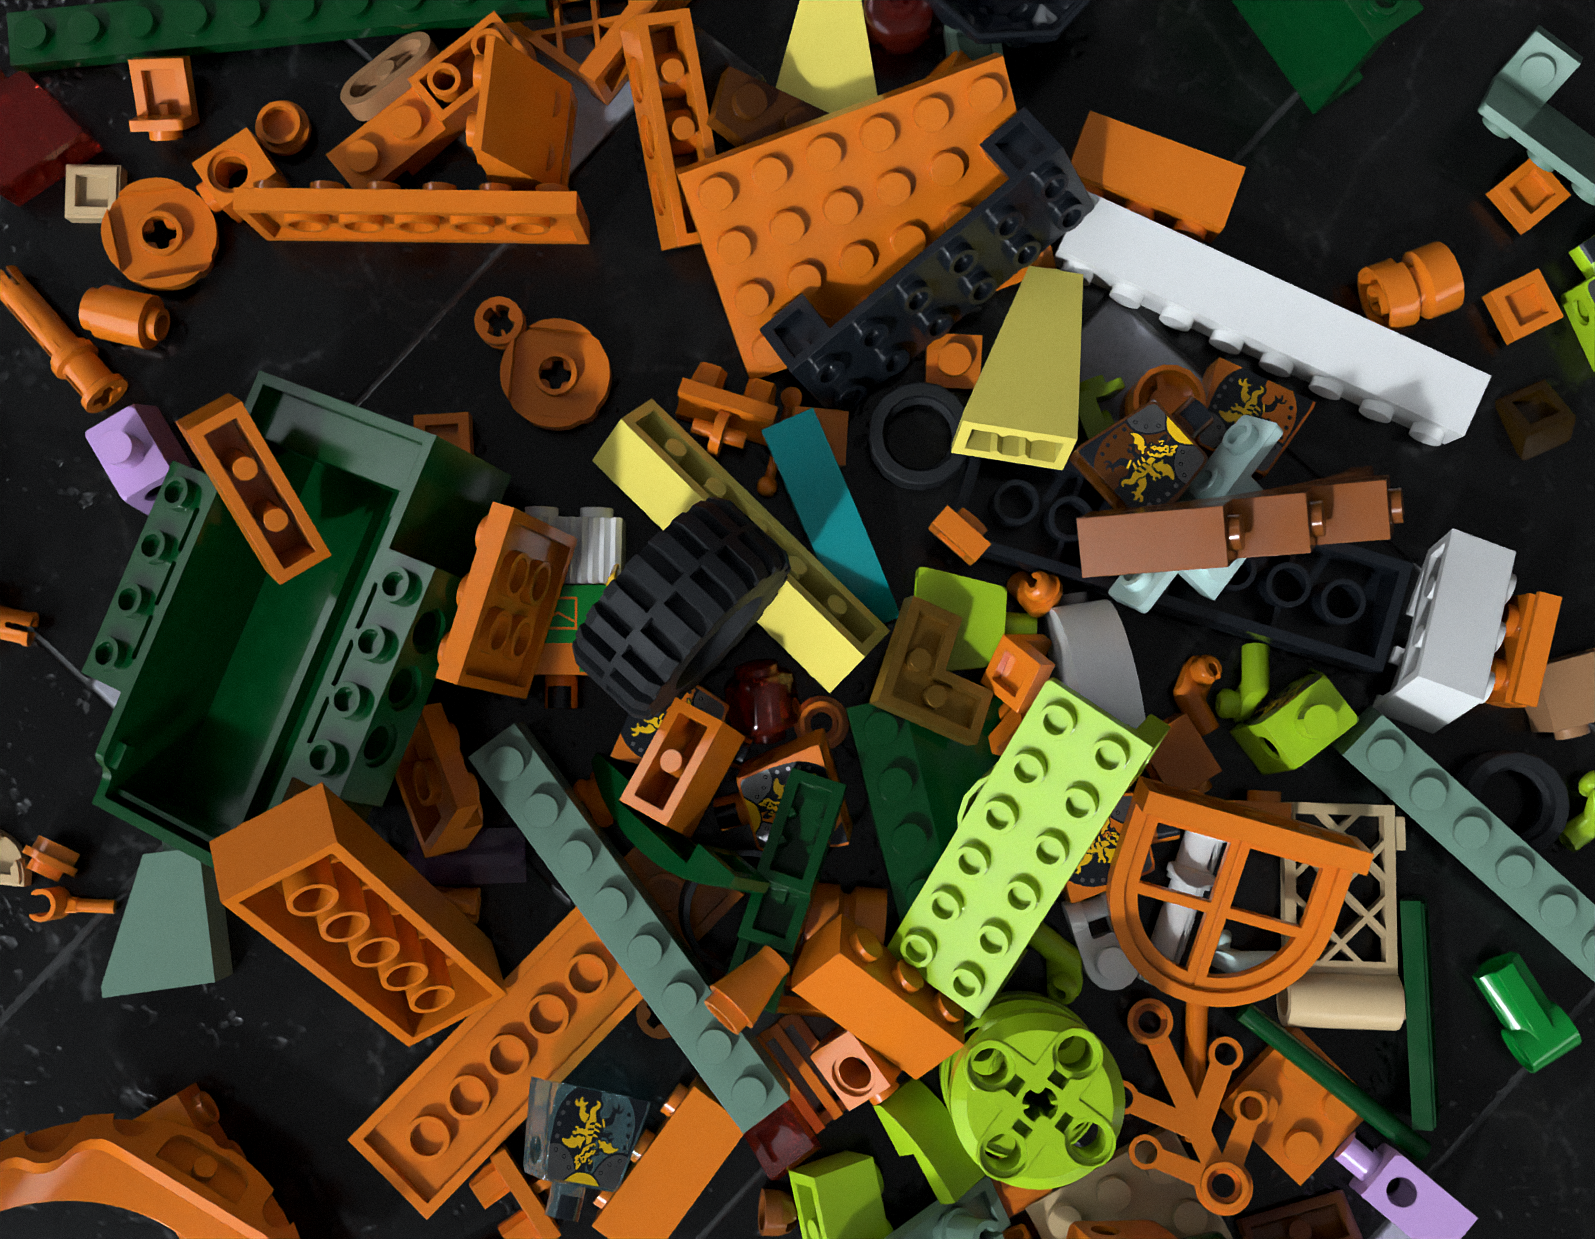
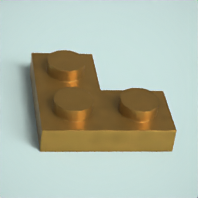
[869,595,994,746]

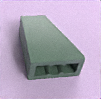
[101,841,233,998]

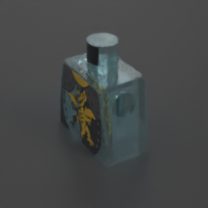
[523,1076,651,1222]

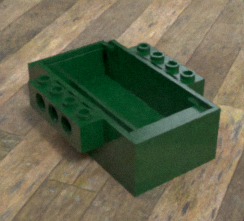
[81,370,512,869]

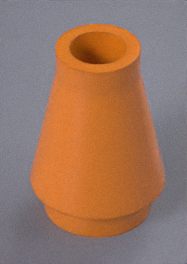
[704,945,790,1035]

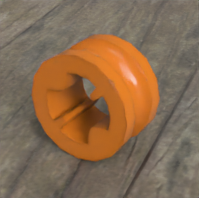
[474,296,527,350]

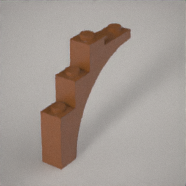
[1076,466,1404,578]

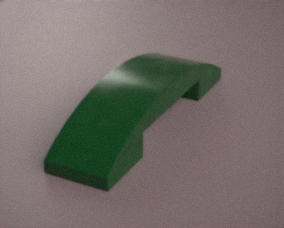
[591,752,771,893]

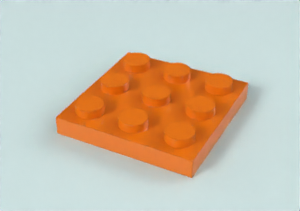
[435,502,578,699]

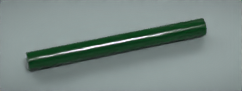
[1236,1003,1431,1161]

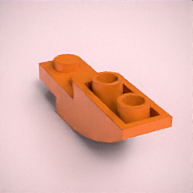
[326,11,530,189]

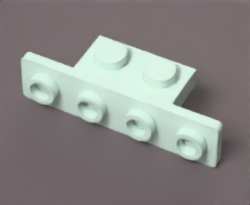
[1108,415,1284,613]

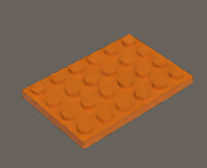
[676,52,1057,379]

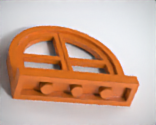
[1106,776,1374,1007]

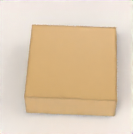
[65,164,128,223]

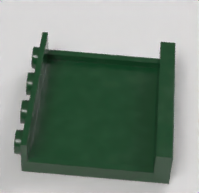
[1232,0,1424,115]

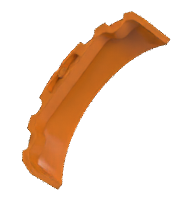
[0,1113,300,1239]

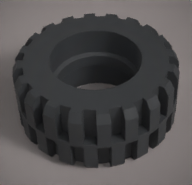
[572,497,791,720]

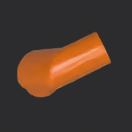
[1007,571,1064,618]

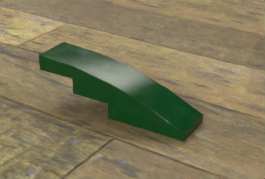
[727,768,847,1015]

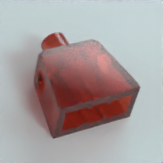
[0,69,104,207]

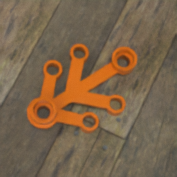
[1123,998,1269,1216]

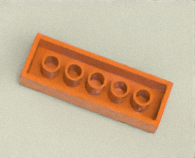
[209,782,508,1047]

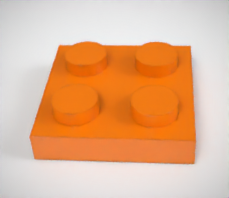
[1220,1027,1364,1186]

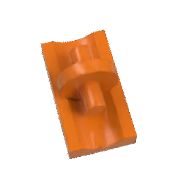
[676,362,778,458]
[469,1143,569,1239]

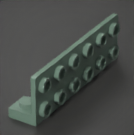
[1478,25,1595,205]

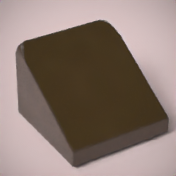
[1495,379,1576,460]

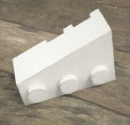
[1373,529,1517,734]

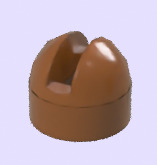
[758,1189,798,1236]

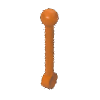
[756,387,802,497]

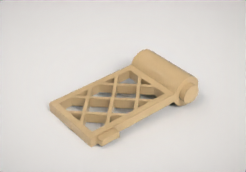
[1276,802,1406,1031]

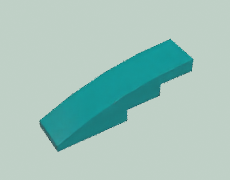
[762,408,899,624]

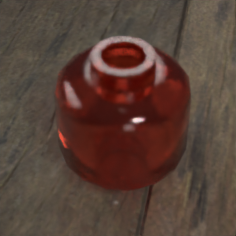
[863,0,933,56]
[724,659,801,744]

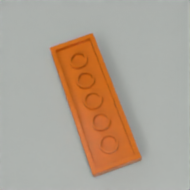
[233,180,590,244]

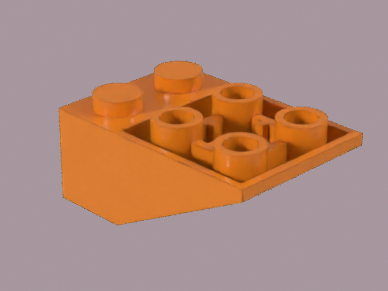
[466,35,578,191]

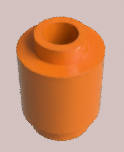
[79,285,170,350]

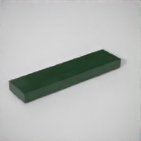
[1400,895,1440,1131]

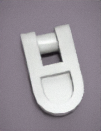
[1061,891,1138,991]

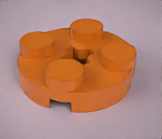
[101,177,219,291]
[500,318,612,431]

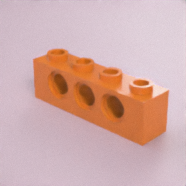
[619,8,716,251]

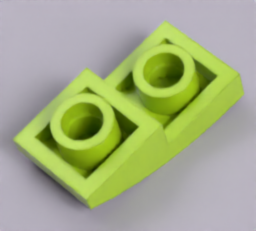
[873,1077,986,1205]

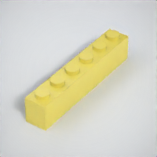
[592,398,890,693]

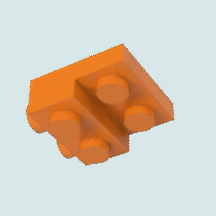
[395,702,483,858]

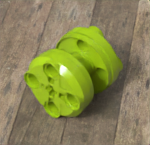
[939,990,1125,1190]

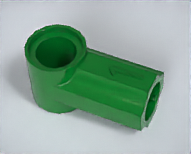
[1472,951,1582,1073]

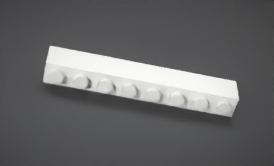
[1054,190,1491,446]

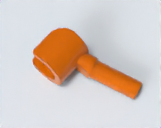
[29,886,117,922]

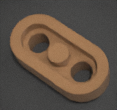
[340,31,441,121]

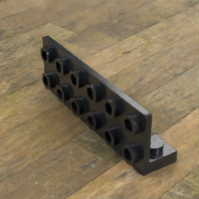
[759,107,1094,411]

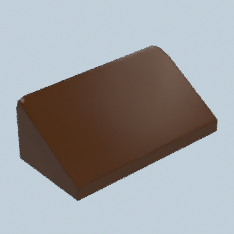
[1235,1189,1363,1239]

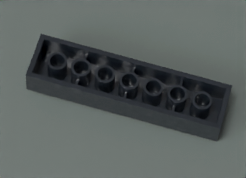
[941,455,1414,674]

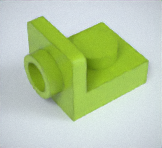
[1076,375,1126,447]

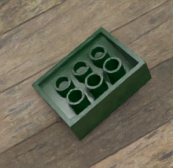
[845,674,1004,924]

